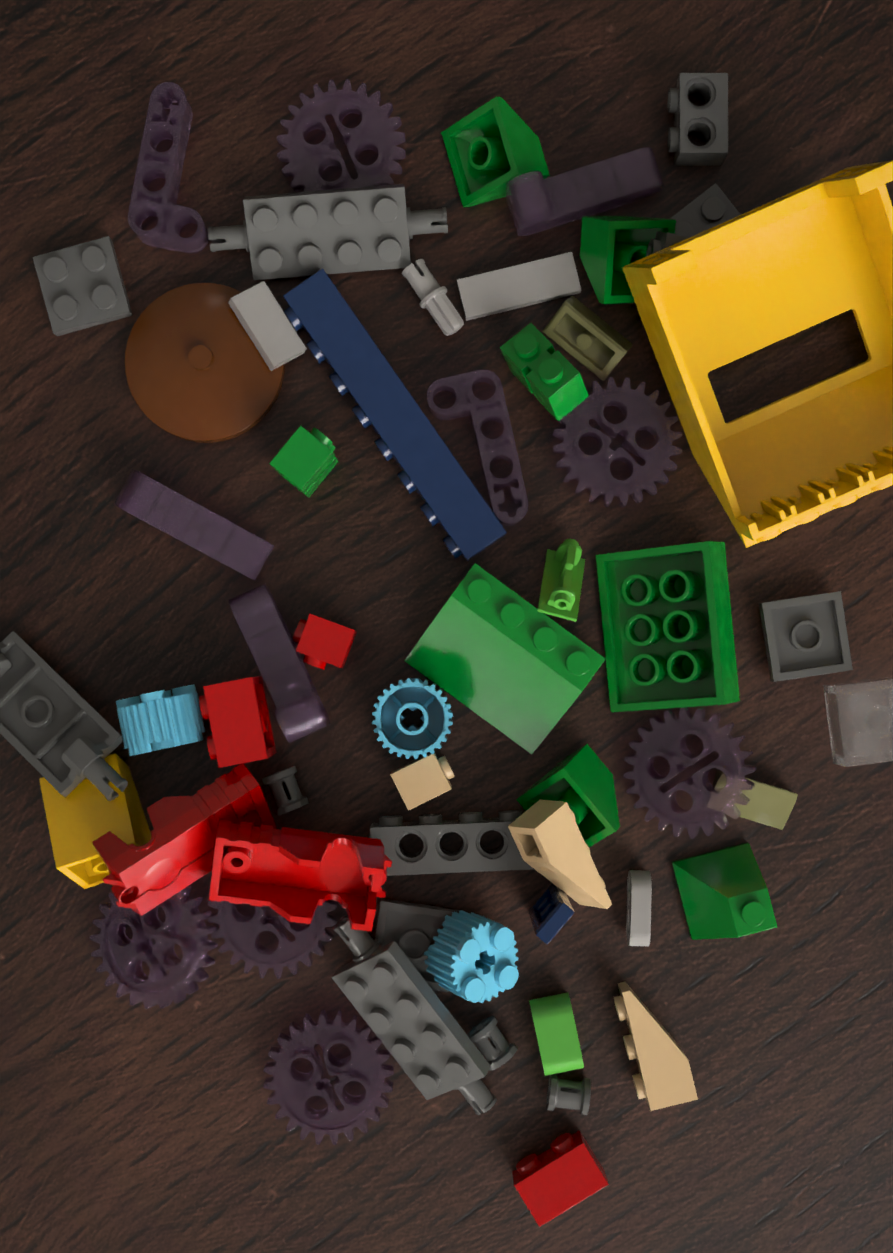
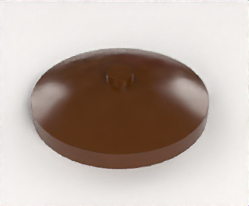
[125,283,285,443]

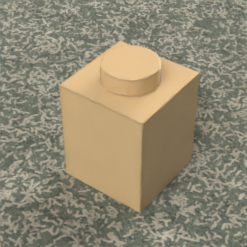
[390,753,455,811]

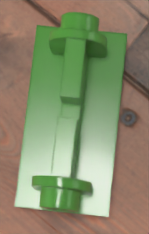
[537,539,585,622]

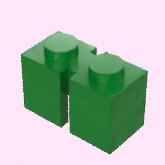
[500,323,589,421]
[269,426,339,498]

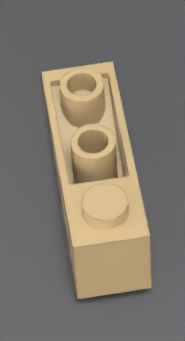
[508,800,612,909]
[614,982,698,1111]

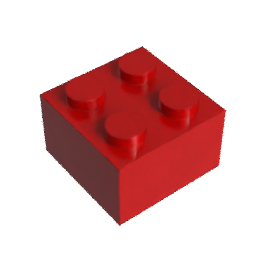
[199,676,277,768]

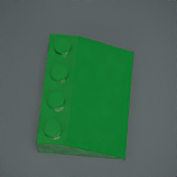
[596,541,740,712]
[404,563,606,754]

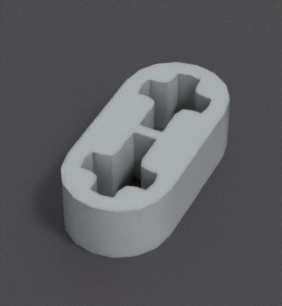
[626,870,652,947]

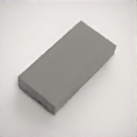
[228,281,307,371]

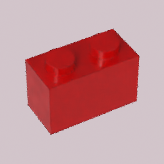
[512,1130,609,1227]

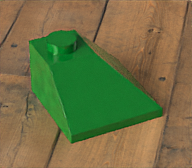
[441,97,550,207]
[580,216,676,304]
[516,744,620,847]
[671,842,777,940]

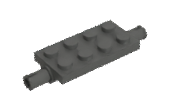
[208,184,448,280]
[0,631,128,801]
[331,915,497,1115]

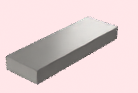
[457,252,581,321]

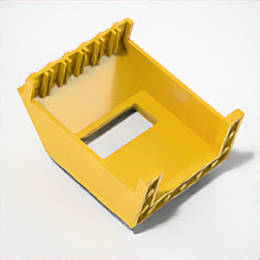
[622,160,893,548]

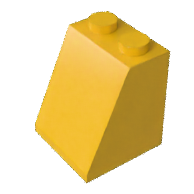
[39,753,151,889]

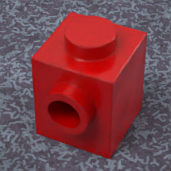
[293,613,357,670]

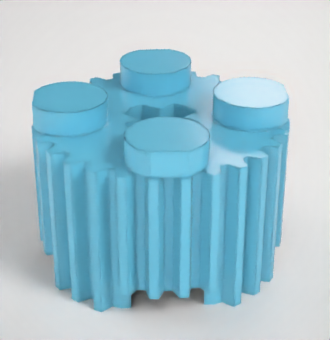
[372,677,453,759]
[116,684,205,756]
[424,910,519,1003]

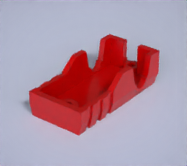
[92,763,277,916]
[209,819,392,932]

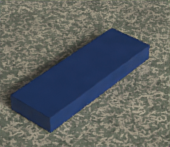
[529,884,575,944]

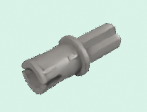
[402,259,464,336]

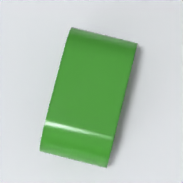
[529,992,584,1076]

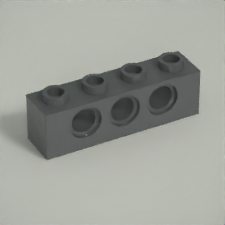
[370,810,534,876]

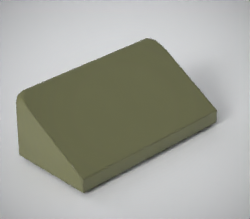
[542,296,633,381]
[706,769,798,830]

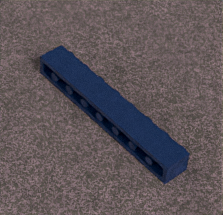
[283,268,507,562]

